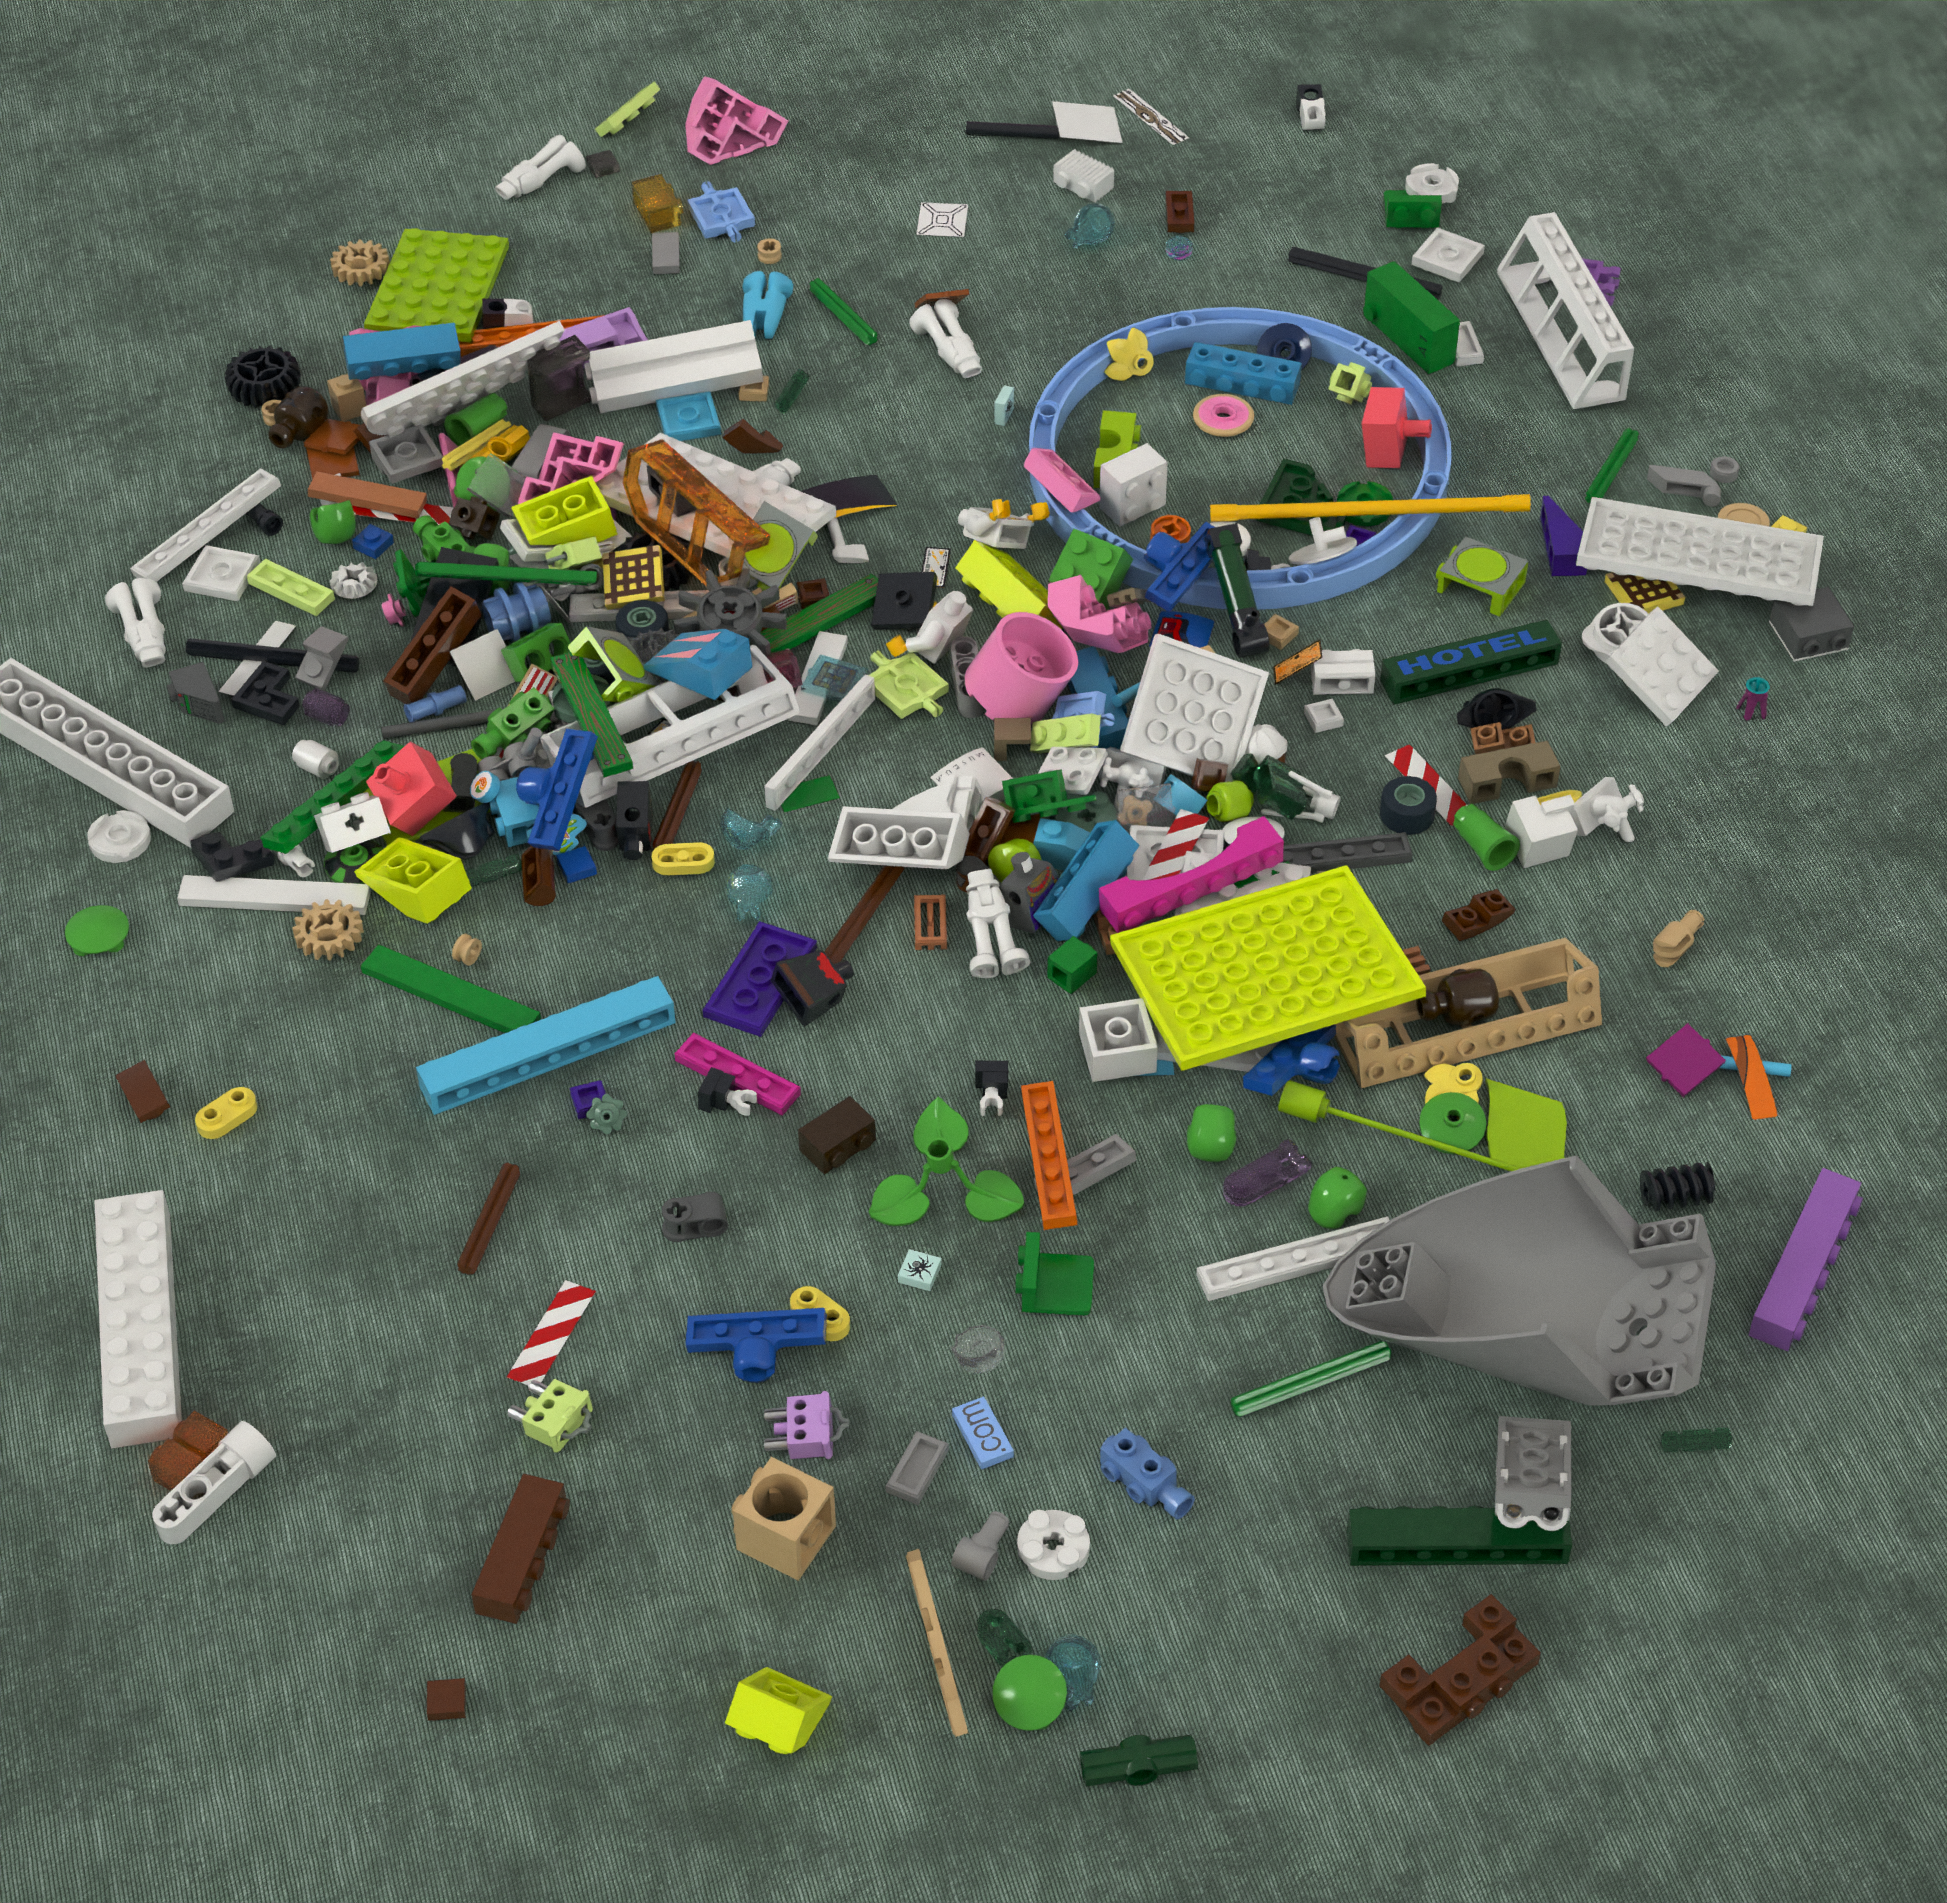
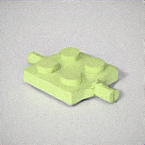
[868,651,949,719]

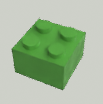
[1048,528,1133,610]

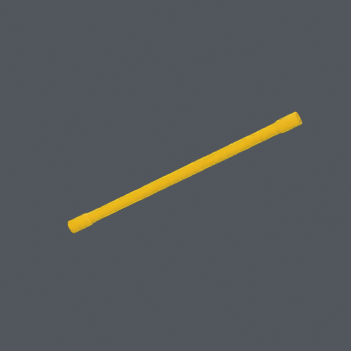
[1210,494,1530,522]

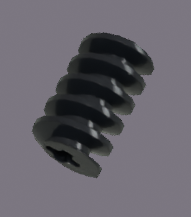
[1640,1162,1715,1212]

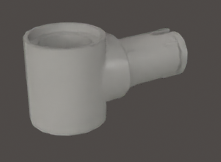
[544,563,604,598]
[951,1511,1009,1581]

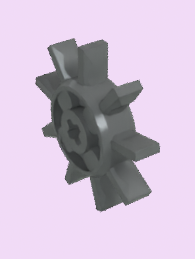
[673,568,787,657]

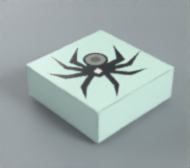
[994,386,1014,426]
[898,1249,941,1291]

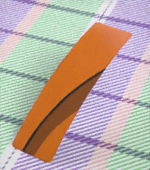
[1726,1035,1777,1120]

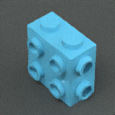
[489,777,539,847]

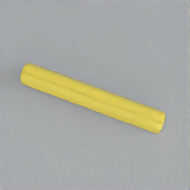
[442,419,512,471]

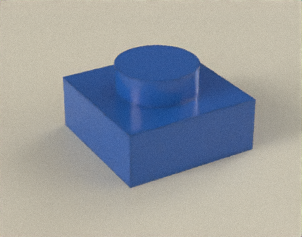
[352,524,394,559]

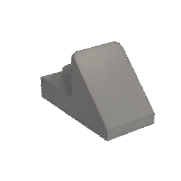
[295,626,349,691]

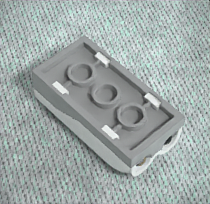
[1495,1416,1571,1531]

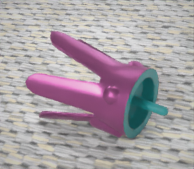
[1736,677,1770,721]

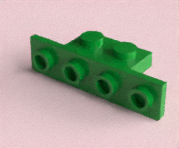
[973,769,1097,823]

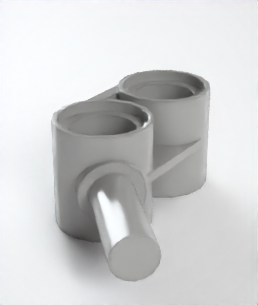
[477,728,542,781]

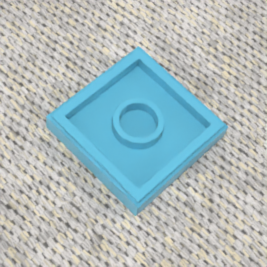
[656,391,721,441]

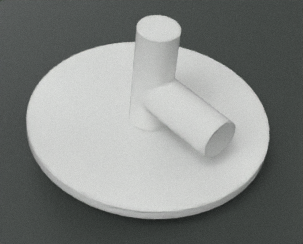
[1289,517,1357,565]

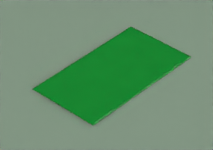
[781,775,840,812]

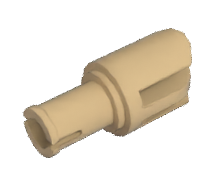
[1653,910,1704,967]

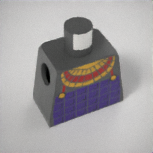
[1001,852,1059,933]

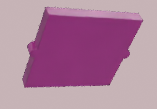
[1646,1023,1726,1098]

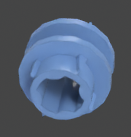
[482,581,551,644]

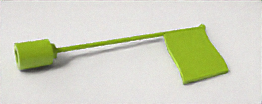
[1278,1078,1567,1172]

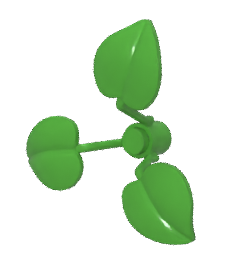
[868,1097,1024,1226]

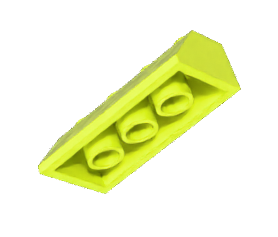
[955,540,1063,629]

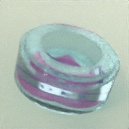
[1166,236,1193,261]

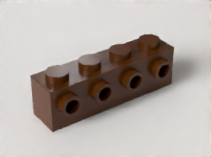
[383,586,481,704]
[471,1473,570,1624]

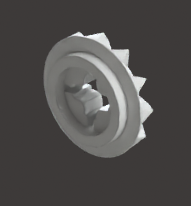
[330,562,377,599]

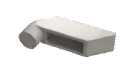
[1647,465,1721,507]

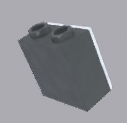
[1769,587,1854,662]

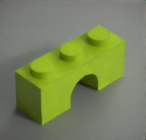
[1093,410,1141,488]

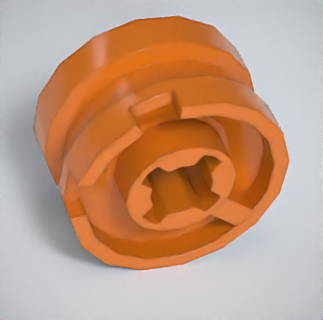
[1150,515,1191,543]

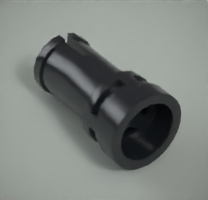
[246,503,283,536]

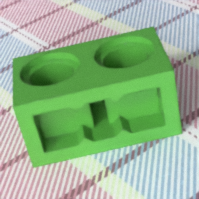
[501,623,571,682]

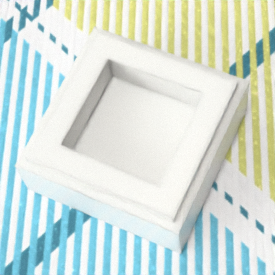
[1304,699,1344,733]

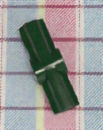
[1079,1734,1198,1786]

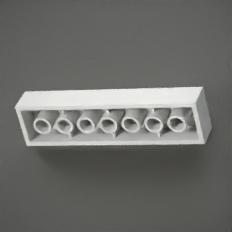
[94,1190,183,1449]

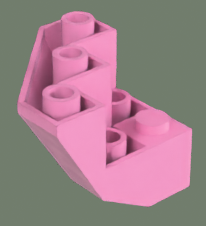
[1048,575,1151,653]

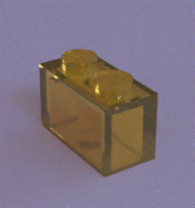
[632,174,683,233]

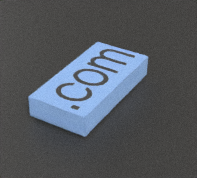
[952,1396,1014,1470]

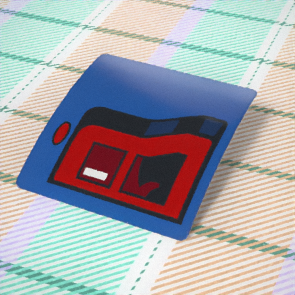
[1149,611,1214,648]

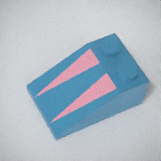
[644,629,753,700]

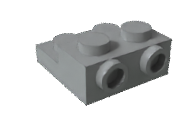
[369,424,443,484]

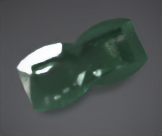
[1254,755,1307,820]

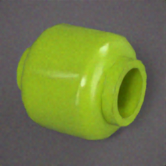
[1206,780,1254,822]

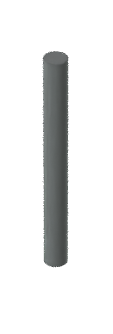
[381,709,496,739]

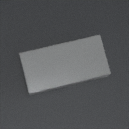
[652,232,680,274]
[886,1431,949,1505]

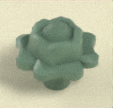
[586,1094,627,1134]

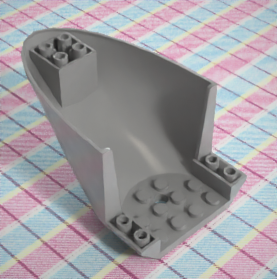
[1323,1155,1716,1406]

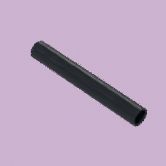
[966,121,1059,139]

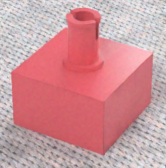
[1362,387,1432,468]
[366,741,457,836]

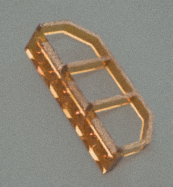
[622,439,770,587]

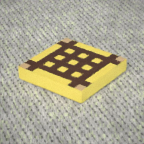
[602,545,665,610]
[1604,572,1685,614]

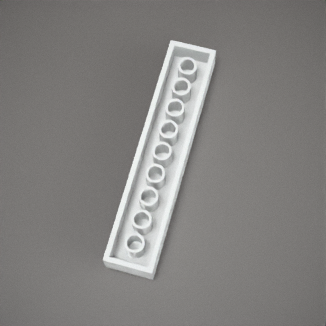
[0,658,235,848]

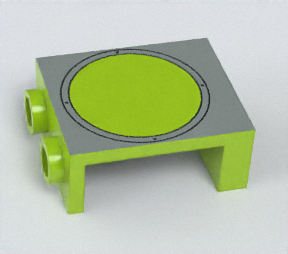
[727,501,818,591]
[1435,536,1529,617]
[568,626,658,703]

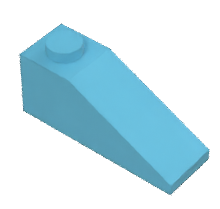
[1034,818,1127,879]

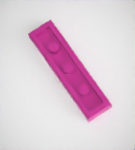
[674,1032,801,1116]

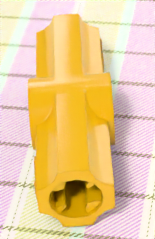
[459,425,530,470]

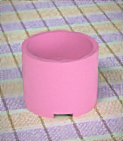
[965,612,1078,724]

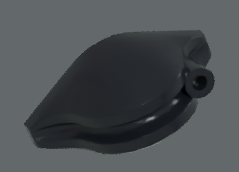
[1457,688,1537,730]
[419,802,495,860]

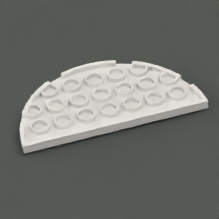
[361,321,565,437]

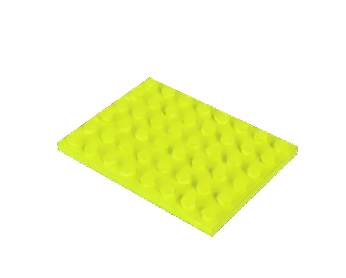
[1110,865,1426,1071]

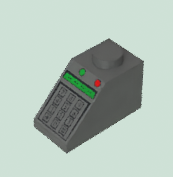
[166,662,225,723]

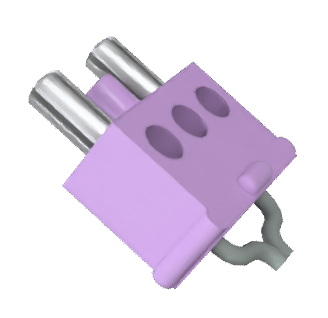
[764,1391,849,1459]

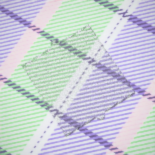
[466,453,526,518]
[1116,783,1176,834]

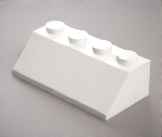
[828,806,970,869]

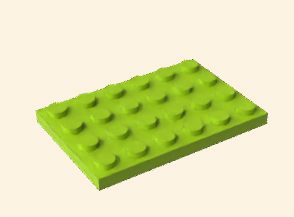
[364,228,509,343]

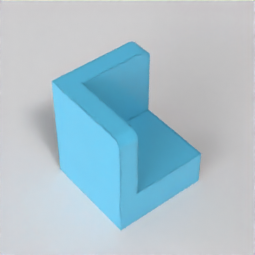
[1153,774,1207,816]

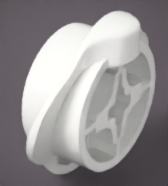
[1582,603,1648,664]

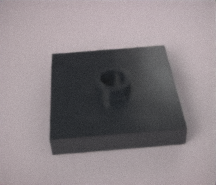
[871,571,938,630]

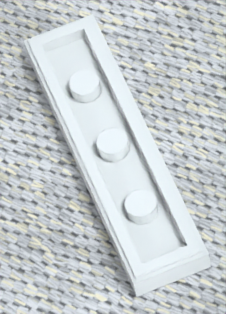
[788,631,848,725]

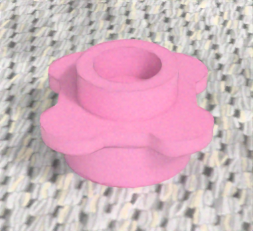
[381,593,407,627]

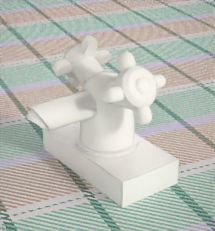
[1099,747,1166,813]
[1571,777,1644,842]

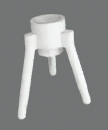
[1261,771,1341,823]

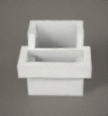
[1504,795,1578,868]

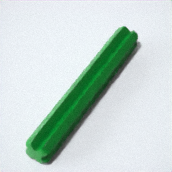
[809,278,878,346]
[1585,428,1639,503]

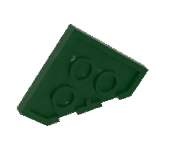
[1255,458,1346,536]

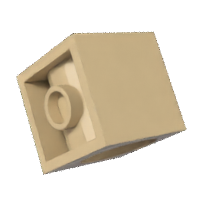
[731,1457,836,1581]

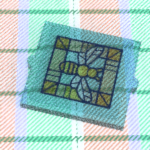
[801,654,868,703]

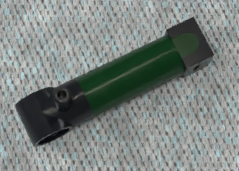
[1204,523,1270,658]

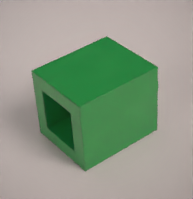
[1047,936,1097,994]

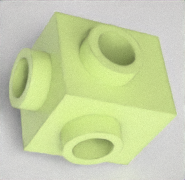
[1328,362,1372,405]

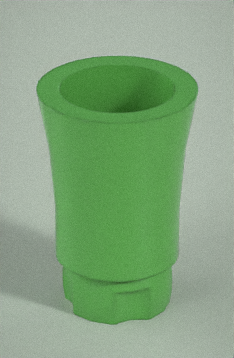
[445,393,507,447]
[1453,804,1520,871]

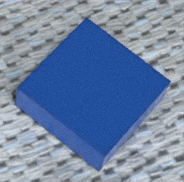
[556,846,597,884]

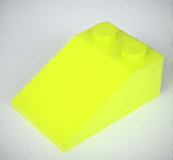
[511,475,618,545]
[354,837,472,924]

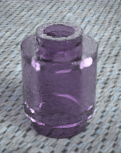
[302,688,350,726]

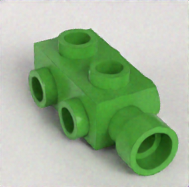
[413,515,475,562]
[471,687,555,759]

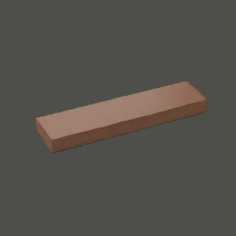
[308,472,427,518]

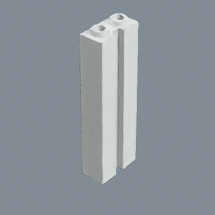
[584,320,763,414]

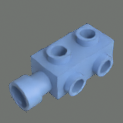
[1100,1427,1195,1519]

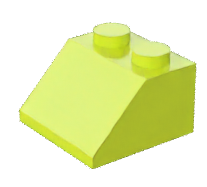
[725,1667,832,1754]

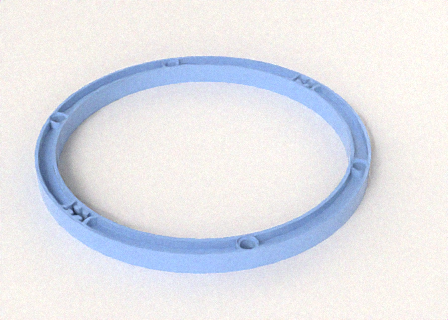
[1029,307,1451,610]

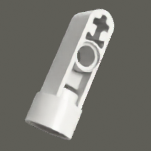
[152,1421,276,1544]

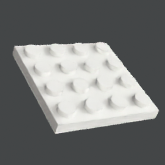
[1119,634,1269,782]

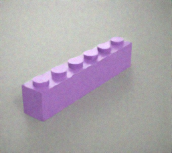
[1748,1168,1863,1351]

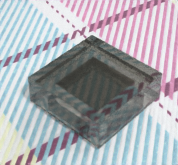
[586,150,620,178]

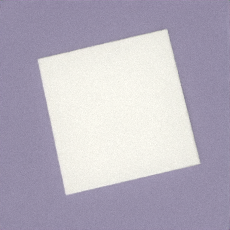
[1052,101,1123,143]

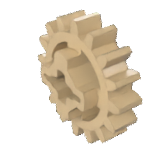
[330,239,390,286]
[292,899,364,960]

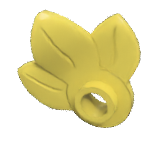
[1104,328,1154,381]
[1424,1063,1483,1120]

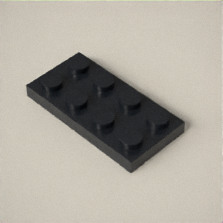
[410,547,499,666]

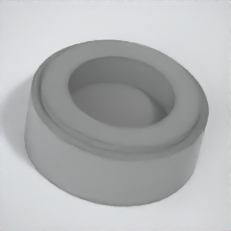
[1710,456,1740,483]

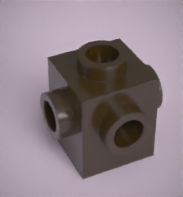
[449,496,501,541]

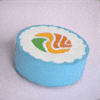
[470,771,500,803]

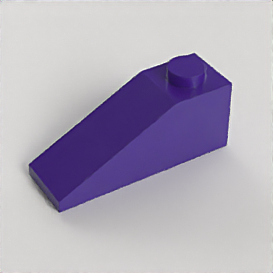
[1540,496,1587,576]

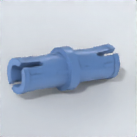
[404,685,467,722]

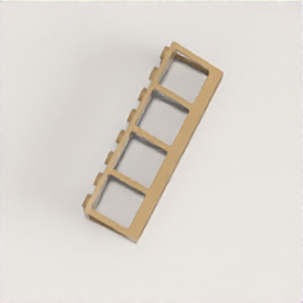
[1334,938,1602,1088]

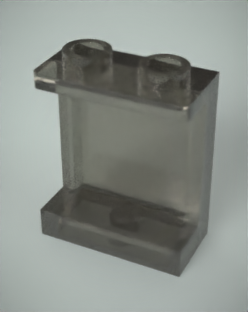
[527,335,592,421]

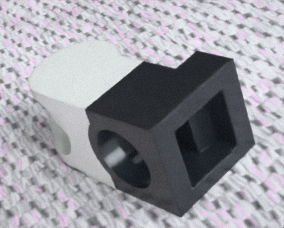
[1296,84,1325,130]
[482,299,533,329]

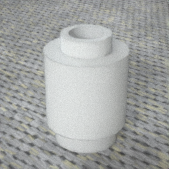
[292,740,339,779]

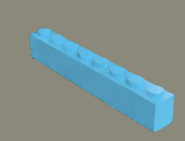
[416,976,676,1115]

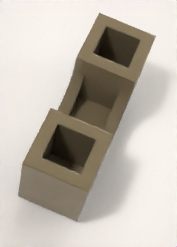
[1458,740,1561,804]

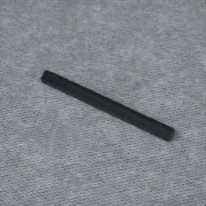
[1288,247,1443,300]
[185,638,360,672]

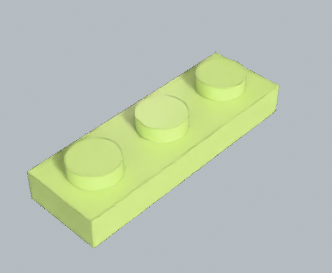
[595,81,661,137]
[247,559,335,616]
[1030,713,1101,754]

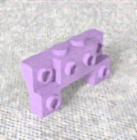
[537,307,648,394]

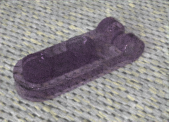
[1223,1139,1312,1206]

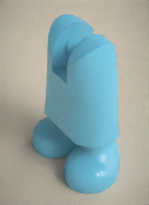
[742,271,793,339]

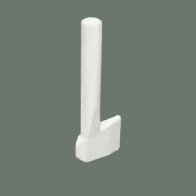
[827,518,869,563]

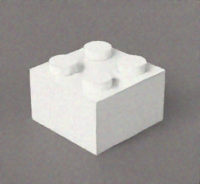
[1099,443,1168,527]
[1079,998,1158,1082]

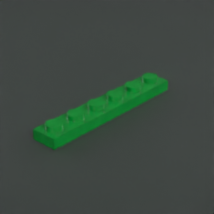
[260,740,404,854]

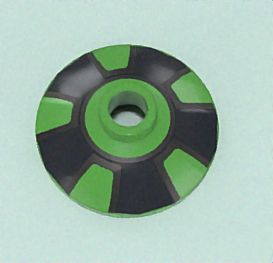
[324,839,383,884]

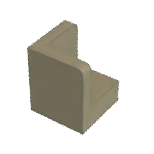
[994,718,1031,761]

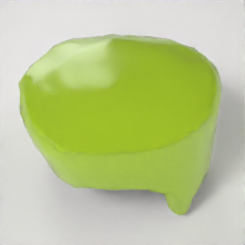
[988,838,1041,883]

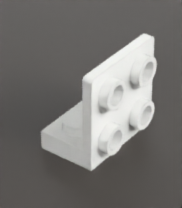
[1038,747,1108,795]

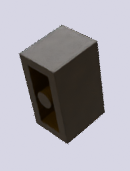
[798,1096,876,1174]

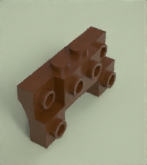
[1379,1594,1541,1746]

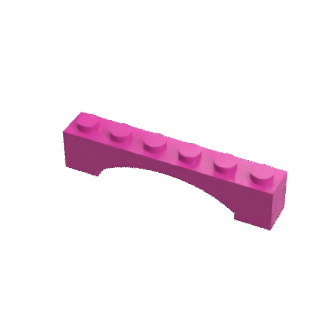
[1099,816,1284,933]

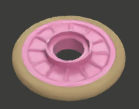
[1193,394,1254,437]

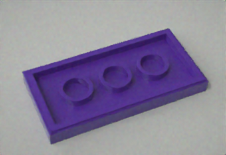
[702,921,817,1037]

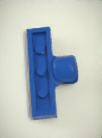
[1144,522,1215,612]
[516,729,598,851]
[1243,1024,1340,1096]
[686,1308,827,1383]

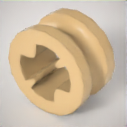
[757,238,782,264]
[261,400,281,426]
[452,933,482,966]

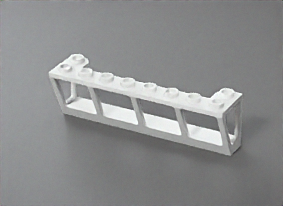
[1497,212,1634,409]
[540,644,800,808]

